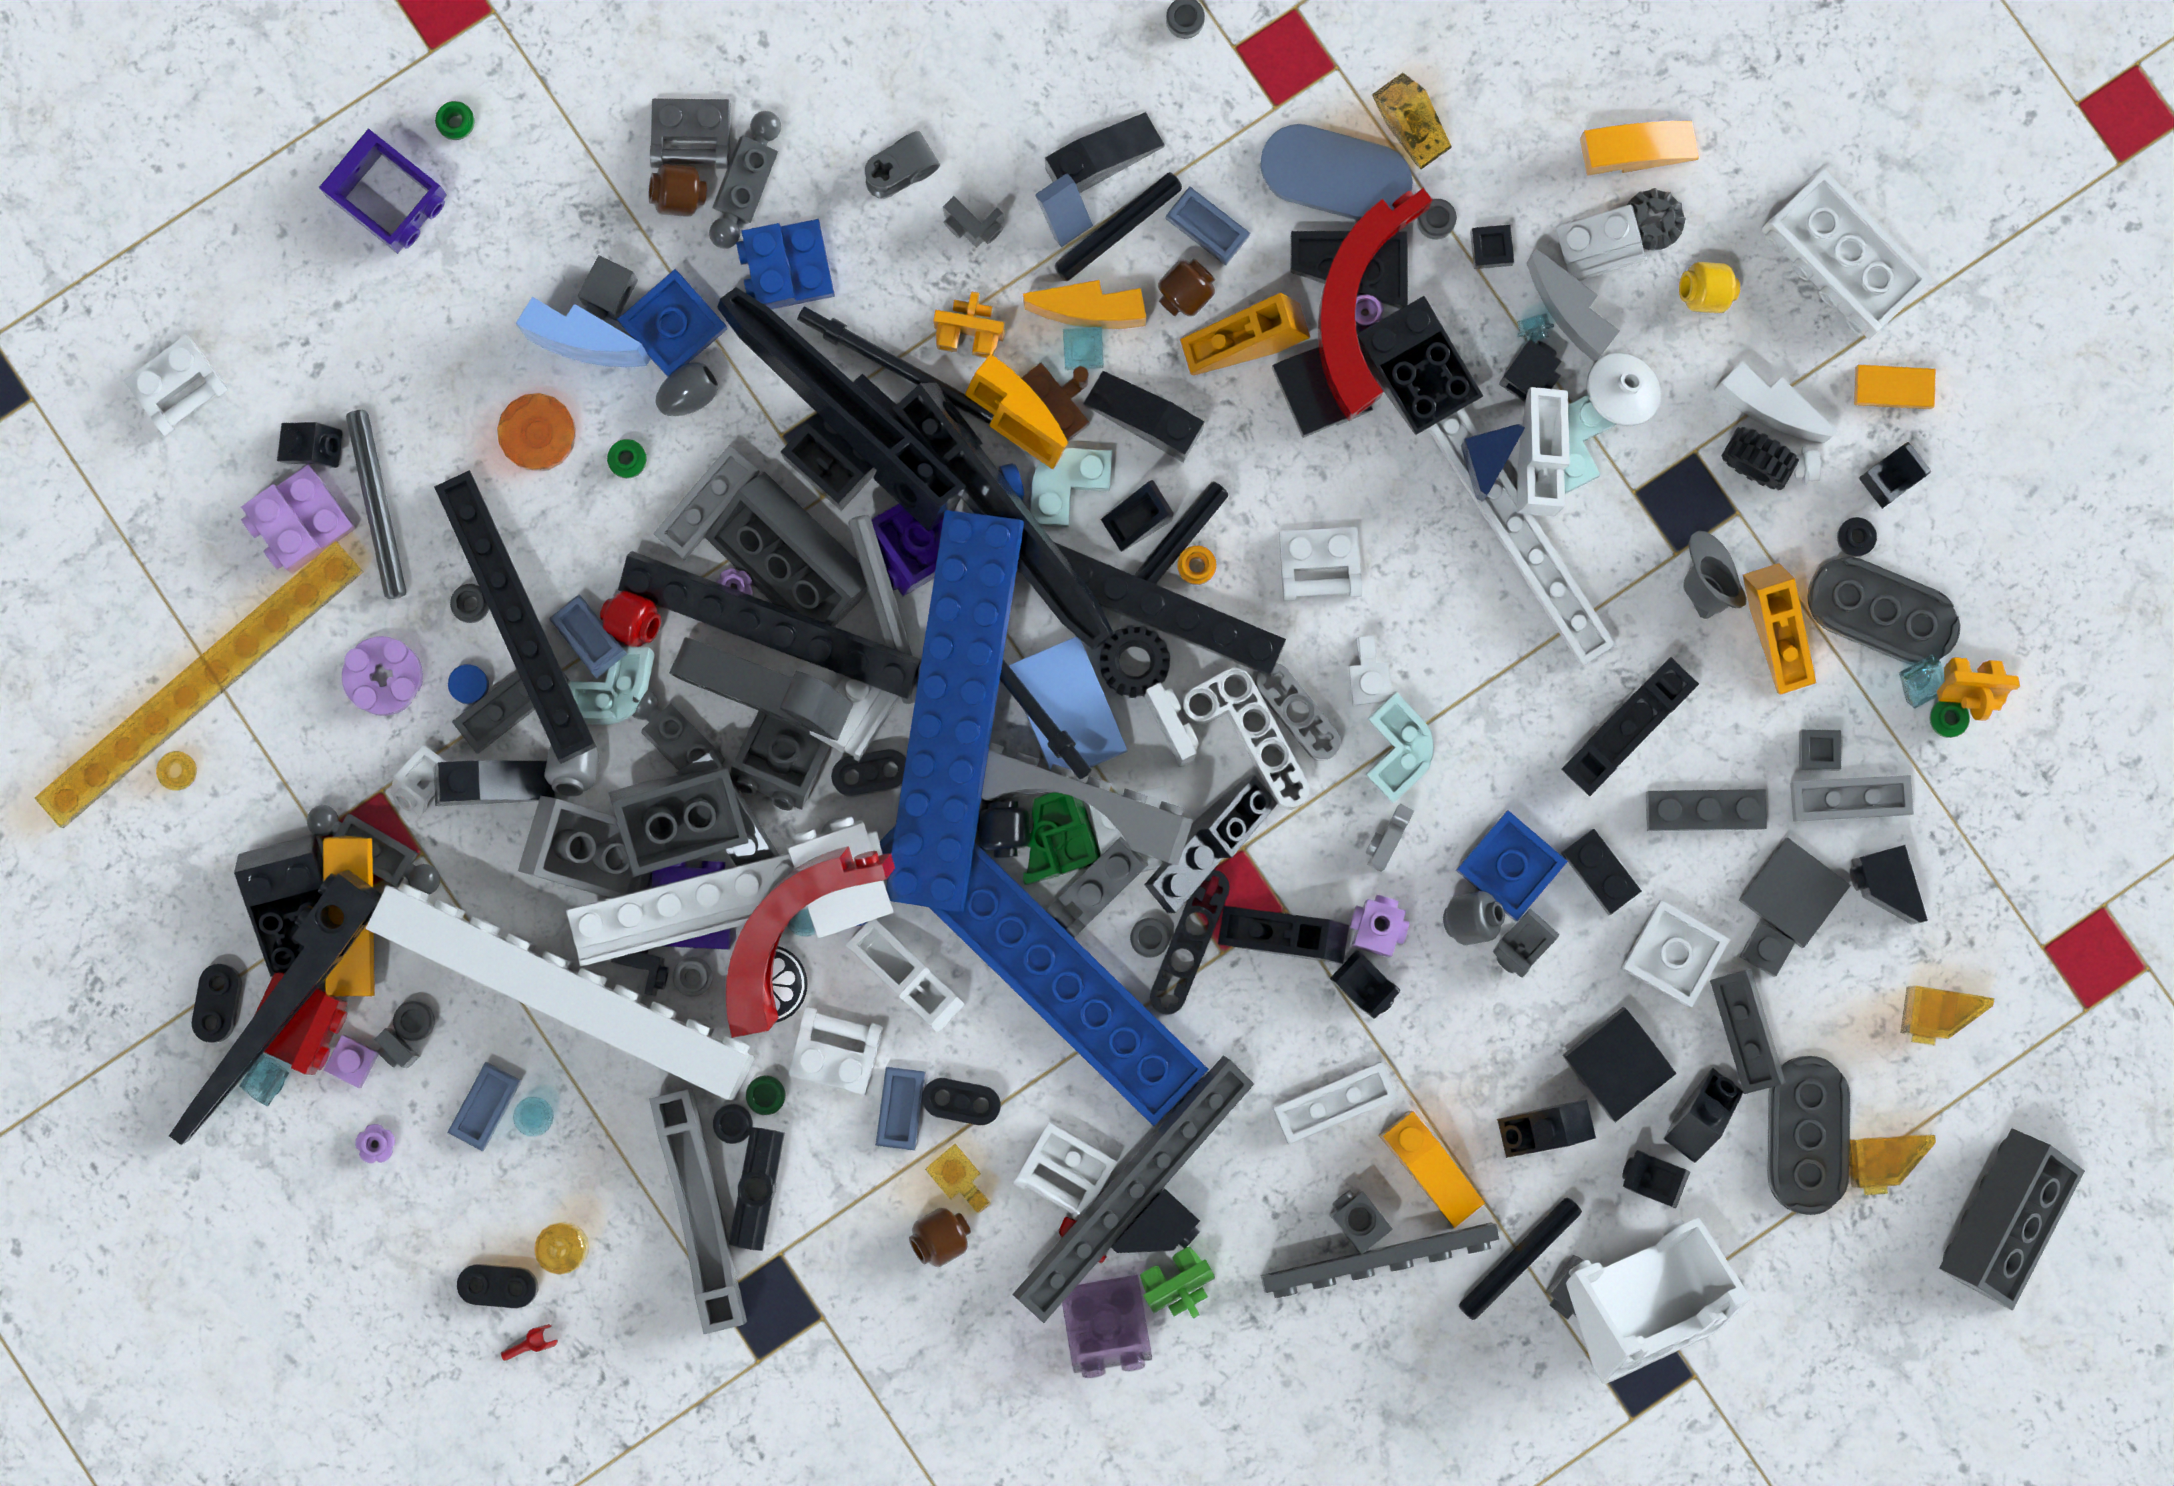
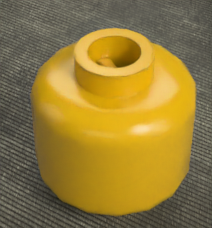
[1679,262,1740,313]

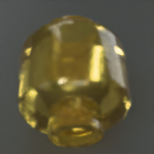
[534,1222,589,1275]

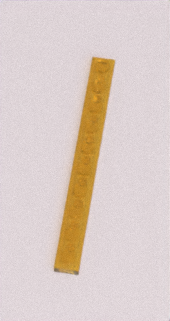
[34,541,364,828]

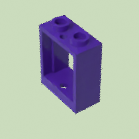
[319,128,447,254]

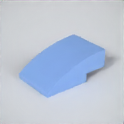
[516,297,651,367]
[1009,636,1128,771]

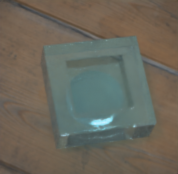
[1063,327,1104,370]
[1899,654,1945,709]
[239,1054,289,1107]

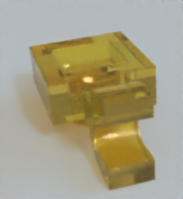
[925,1143,991,1214]

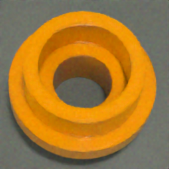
[1177,546,1216,585]

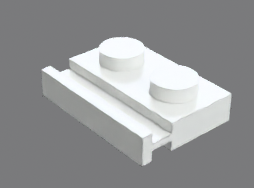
[1556,204,1647,281]
[810,676,899,762]

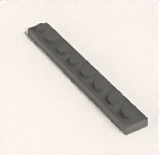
[1012,1055,1254,1323]

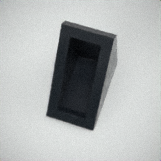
[1100,480,1174,552]

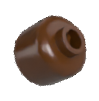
[648,164,707,217]
[1158,258,1216,317]
[909,1208,971,1267]

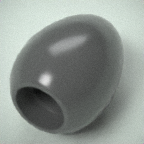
[655,362,718,416]

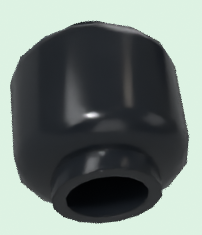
[978,801,1030,858]

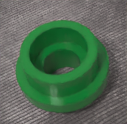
[435,101,475,140]
[607,439,647,479]
[1929,701,1970,738]

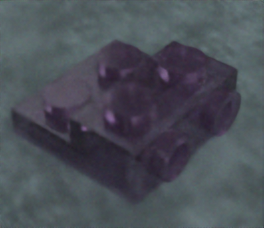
[1062,1275,1152,1378]

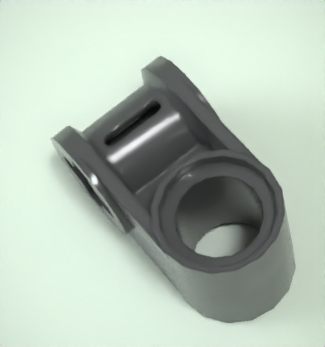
[865,131,940,199]

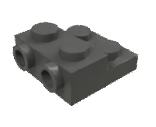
[730,711,830,811]

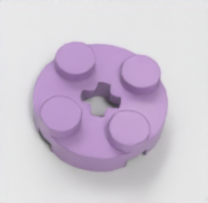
[342,636,423,716]

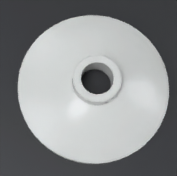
[1587,353,1661,426]

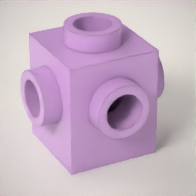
[1350,895,1410,958]

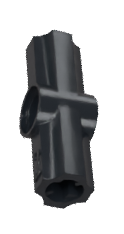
[729,1126,785,1251]

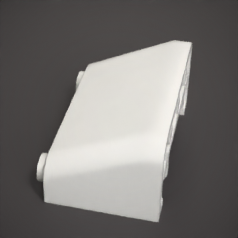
[1566,1217,1751,1384]

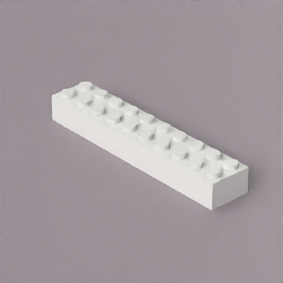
[366,883,755,1100]

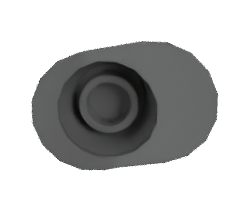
[1683,531,1747,619]

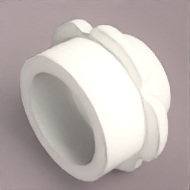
[1794,446,1820,485]

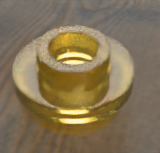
[156,751,197,791]

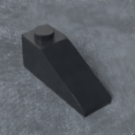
[1045,112,1165,193]
[1083,371,1205,463]
[433,760,555,806]
[1218,906,1349,964]

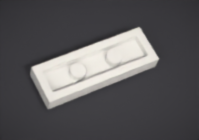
[1273,1062,1398,1144]

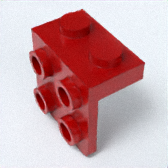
[254,973,349,1075]

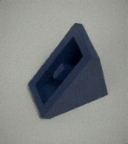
[1461,424,1525,502]

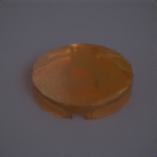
[497,393,576,471]

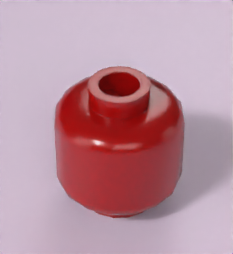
[600,591,661,647]

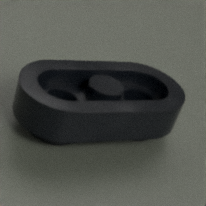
[831,749,906,797]
[191,964,242,1043]
[922,1078,1001,1125]
[457,1264,538,1308]

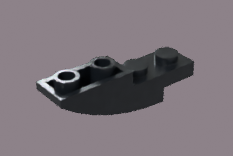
[1144,775,1278,913]

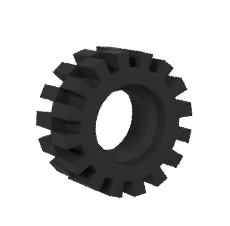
[1721,427,1799,490]
[1100,625,1170,698]

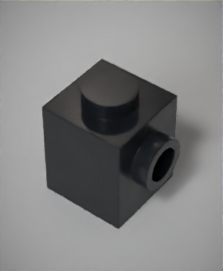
[1499,339,1562,403]

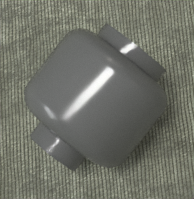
[1443,891,1505,945]

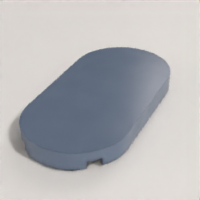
[1260,124,1413,221]

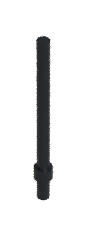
[797,306,994,425]
[1000,659,1092,779]

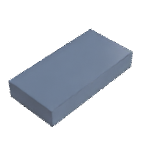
[1035,173,1093,247]
[1166,186,1250,265]
[549,594,627,679]
[447,1062,522,1151]
[875,1067,925,1151]

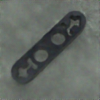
[1149,870,1230,1015]

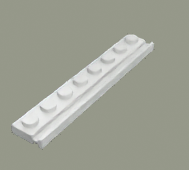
[566,831,887,967]

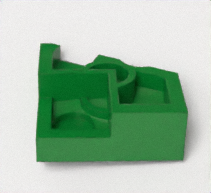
[1023,793,1100,885]

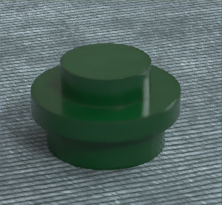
[746,1076,786,1115]

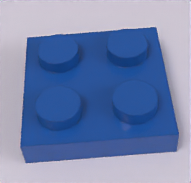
[617,269,728,377]
[1456,810,1568,922]

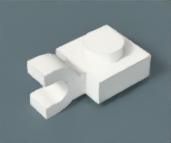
[1348,635,1392,706]

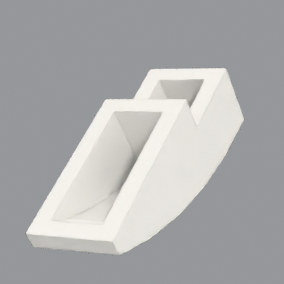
[1714,361,1838,443]
[1517,387,1570,517]
[846,919,965,1033]

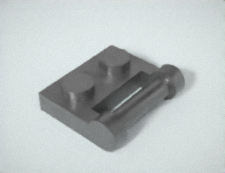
[650,99,731,169]

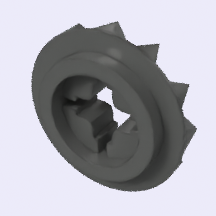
[1626,188,1686,250]

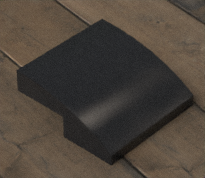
[1272,347,1373,438]
[1562,1007,1677,1123]

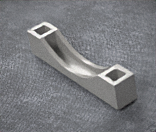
[981,742,1193,865]
[649,1089,747,1334]

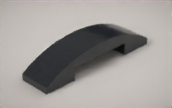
[1561,657,1699,797]

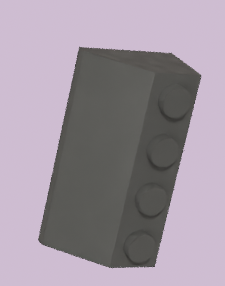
[705,471,868,627]
[1939,1128,2085,1311]

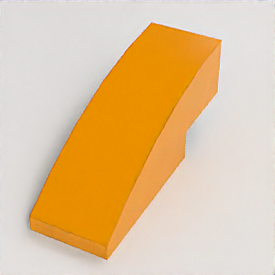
[1580,121,1699,176]
[1023,280,1146,329]
[965,354,1068,469]

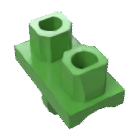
[1140,1246,1215,1319]

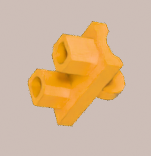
[933,292,1005,358]
[1937,657,2020,721]

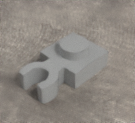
[1365,804,1414,872]

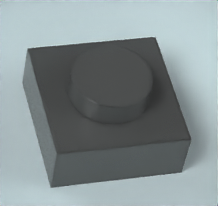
[1799,729,1841,771]
[1739,922,1796,977]
[374,1028,420,1068]

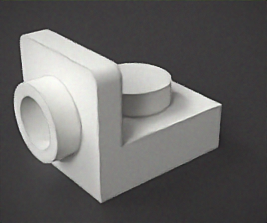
[390,745,446,816]

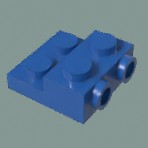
[736,219,835,310]

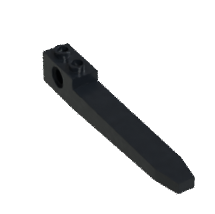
[717,287,966,532]
[892,382,1114,650]
[169,870,382,1145]

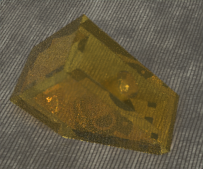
[1372,72,1452,169]
[1900,986,1994,1046]
[1849,1134,1936,1195]

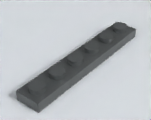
[1260,1222,1500,1298]

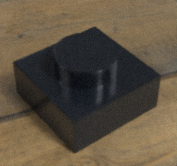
[1470,225,1514,269]

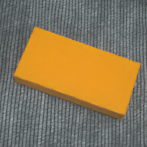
[1854,365,1936,409]

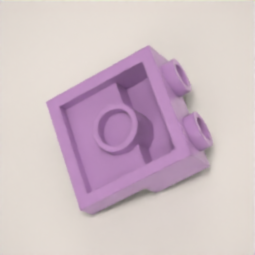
[241,464,356,574]

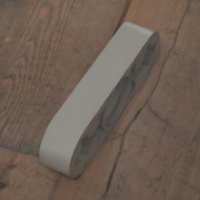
[1255,663,1341,761]

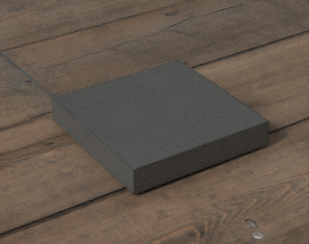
[1739,838,1851,948]

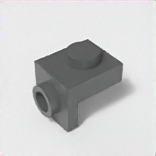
[943,196,1004,248]
[1493,908,1560,978]

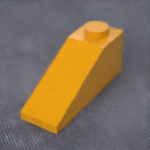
[1180,292,1311,376]
[1742,563,1816,695]
[1378,1111,1485,1228]

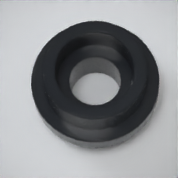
[1837,517,1877,557]

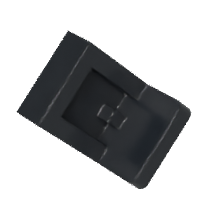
[277,422,343,468]
[1859,442,1931,509]
[611,949,669,997]
[1330,950,1400,1019]
[1622,1150,1690,1209]

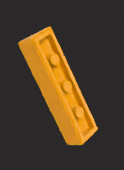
[323,836,375,996]

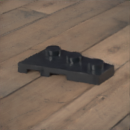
[1290,231,1408,309]

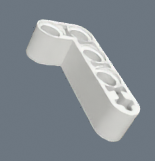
[1182,668,1309,810]

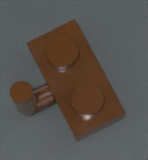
[1021,362,1090,441]

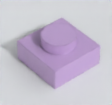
[324,1035,379,1088]

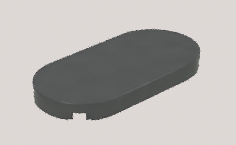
[1807,557,1961,666]
[1767,1056,1850,1215]

